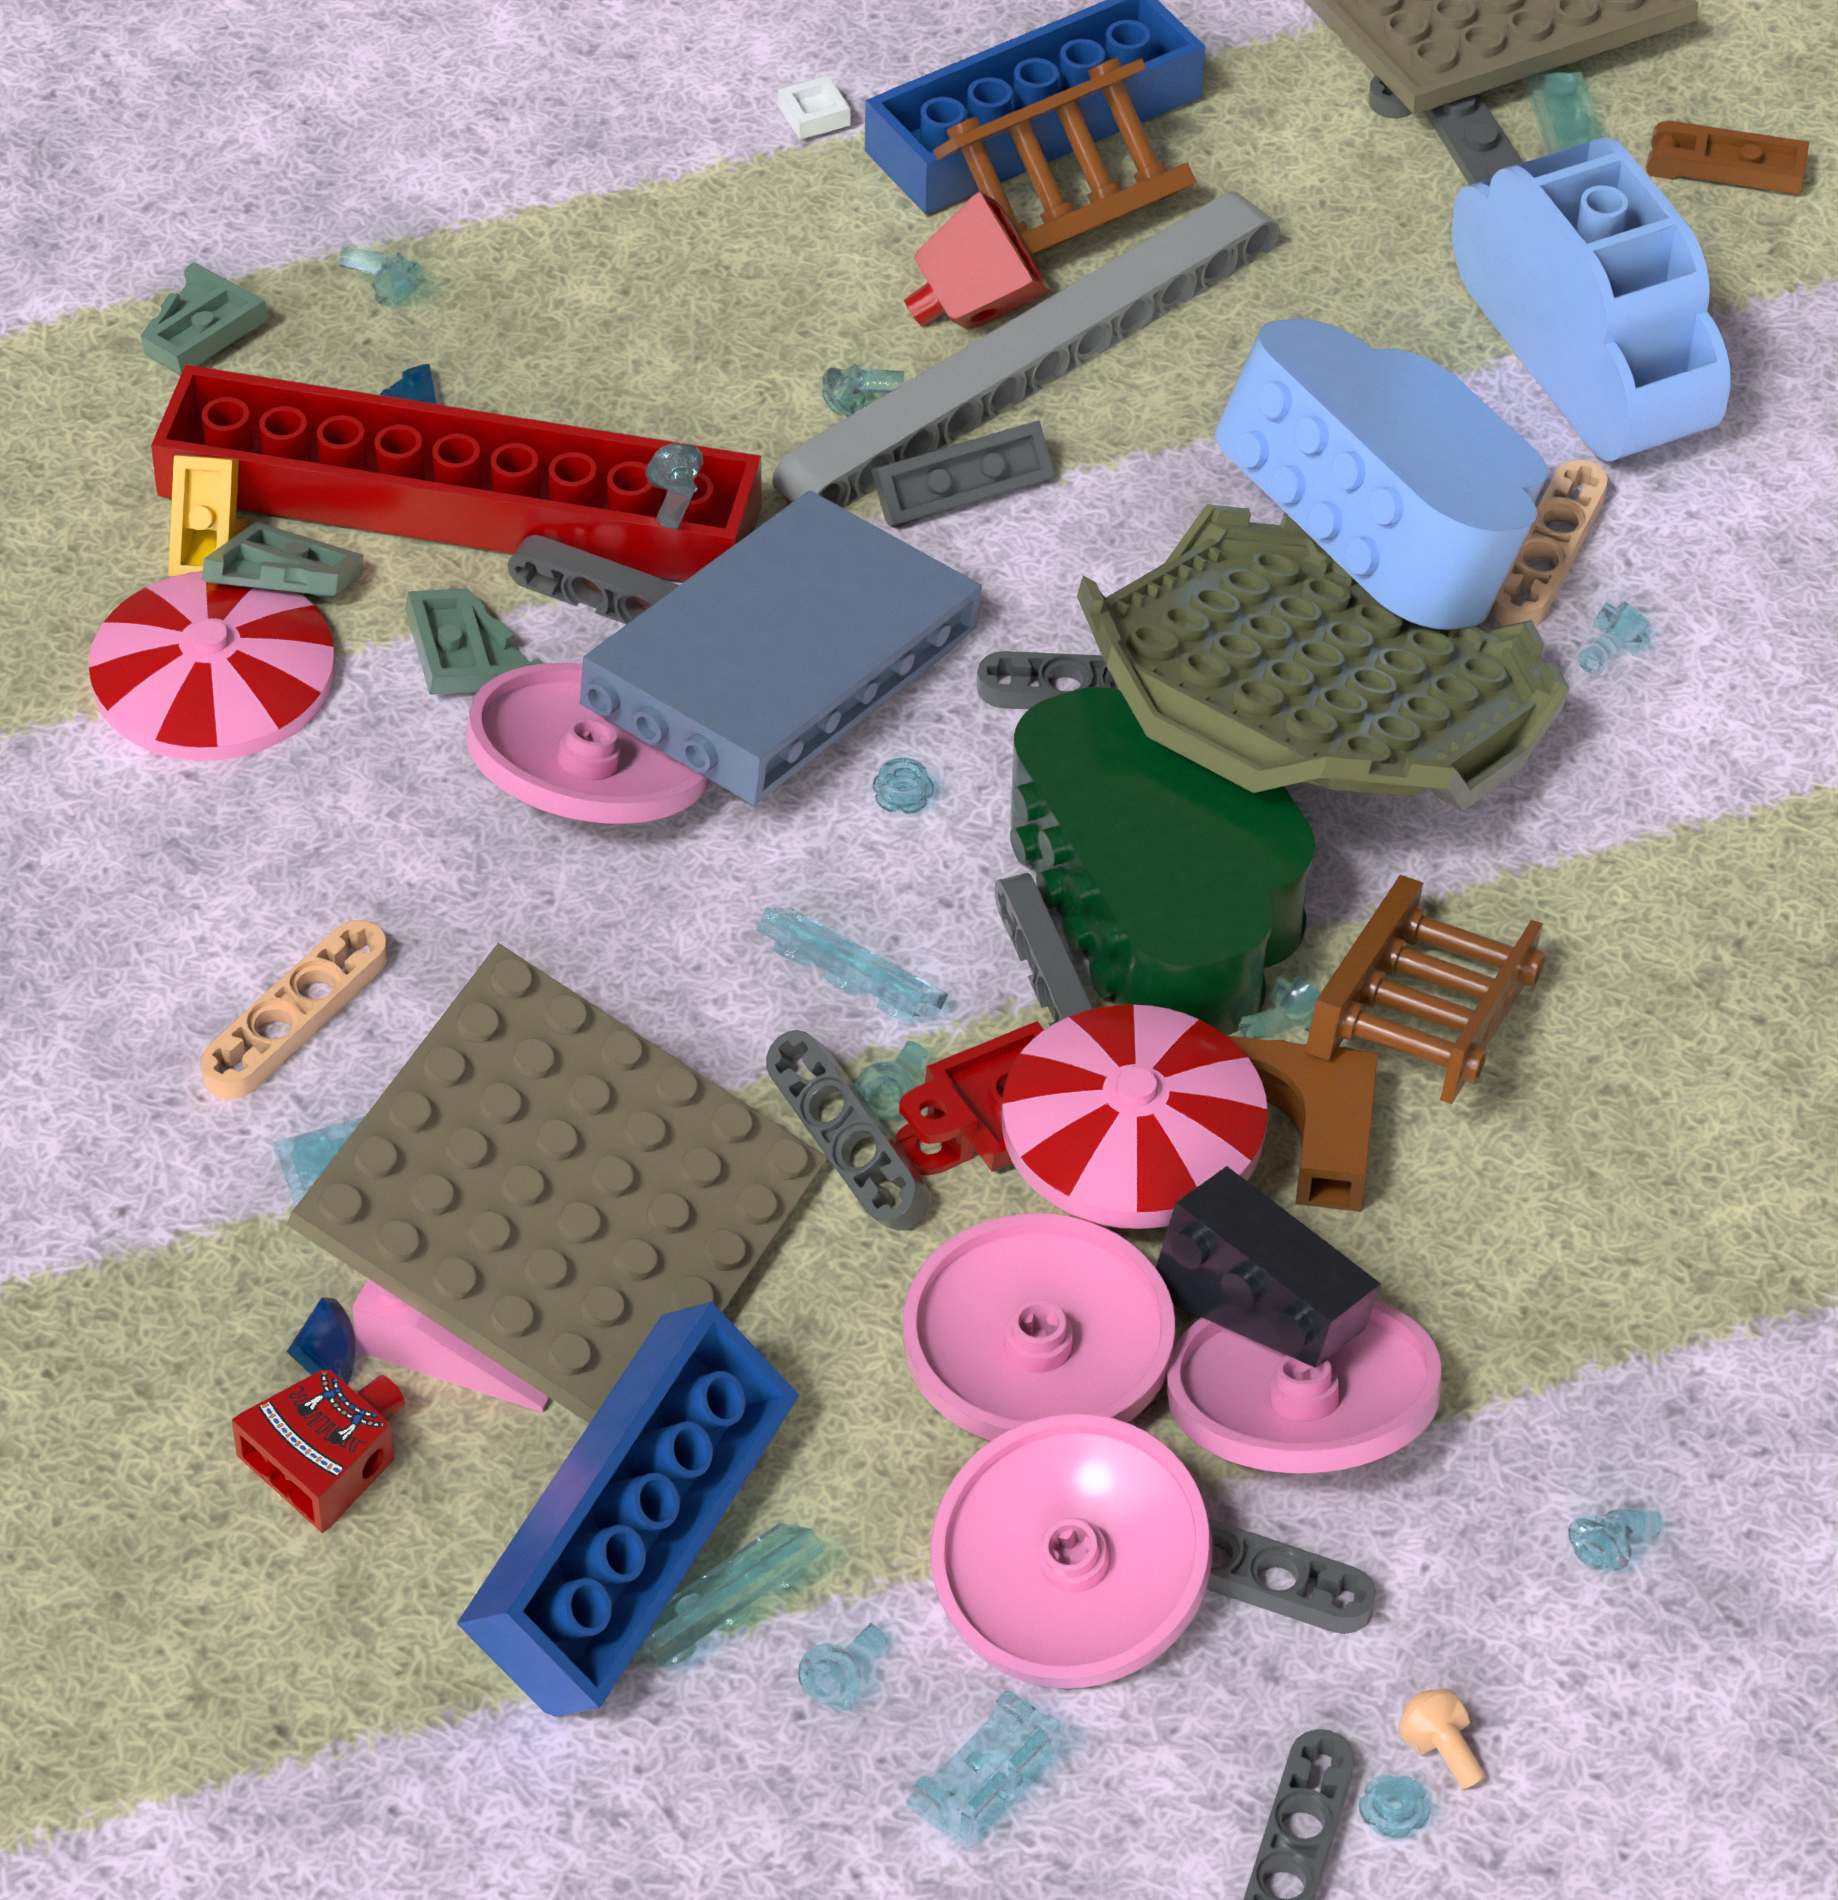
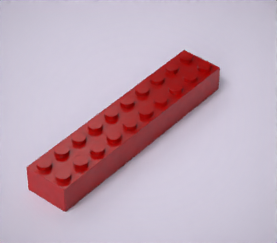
[151,364,762,581]

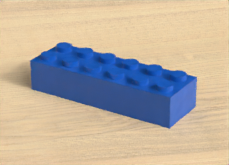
[865,0,1205,215]
[456,1301,799,1717]

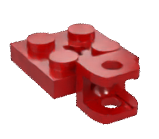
[896,1021,1044,1176]

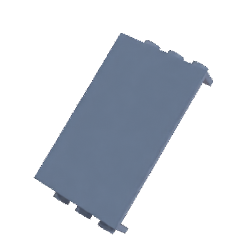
[579,490,982,806]

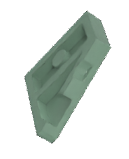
[140,262,269,375]
[202,522,364,597]
[405,589,544,695]

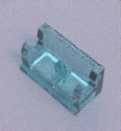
[906,1691,1061,1851]

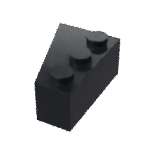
[1156,1166,1381,1368]

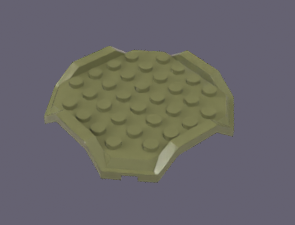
[1077,504,1569,811]

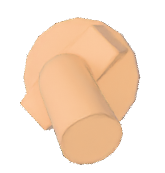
[1399,1688,1485,1789]

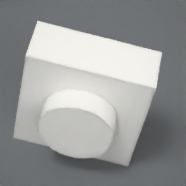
[778,75,851,140]

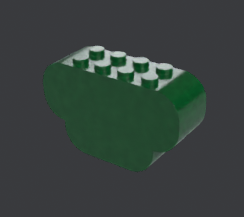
[1010,687,1315,1036]

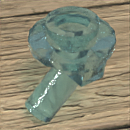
[339,245,421,305]
[822,363,905,417]
[645,443,704,529]
[1578,601,1652,672]
[1239,974,1320,1039]
[855,1041,929,1123]
[1568,1509,1662,1571]
[798,1623,890,1712]

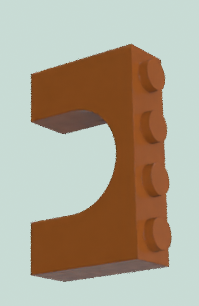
[1226,1035,1378,1212]

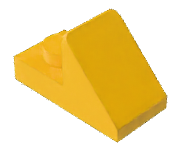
[168,455,247,576]

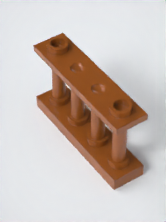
[933,57,1197,257]
[1305,875,1546,1104]

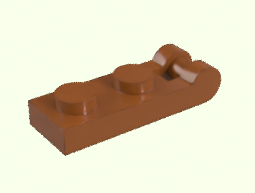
[1646,121,1810,195]

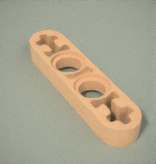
[1492,459,1608,626]
[200,920,388,1099]

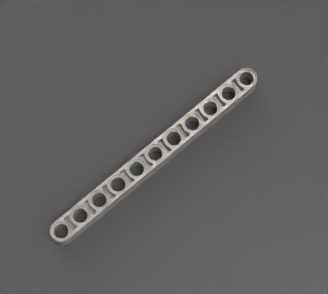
[772,191,1280,508]

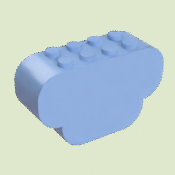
[1452,137,1731,461]
[1215,319,1548,629]

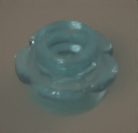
[872,758,934,814]
[1359,1774,1431,1839]

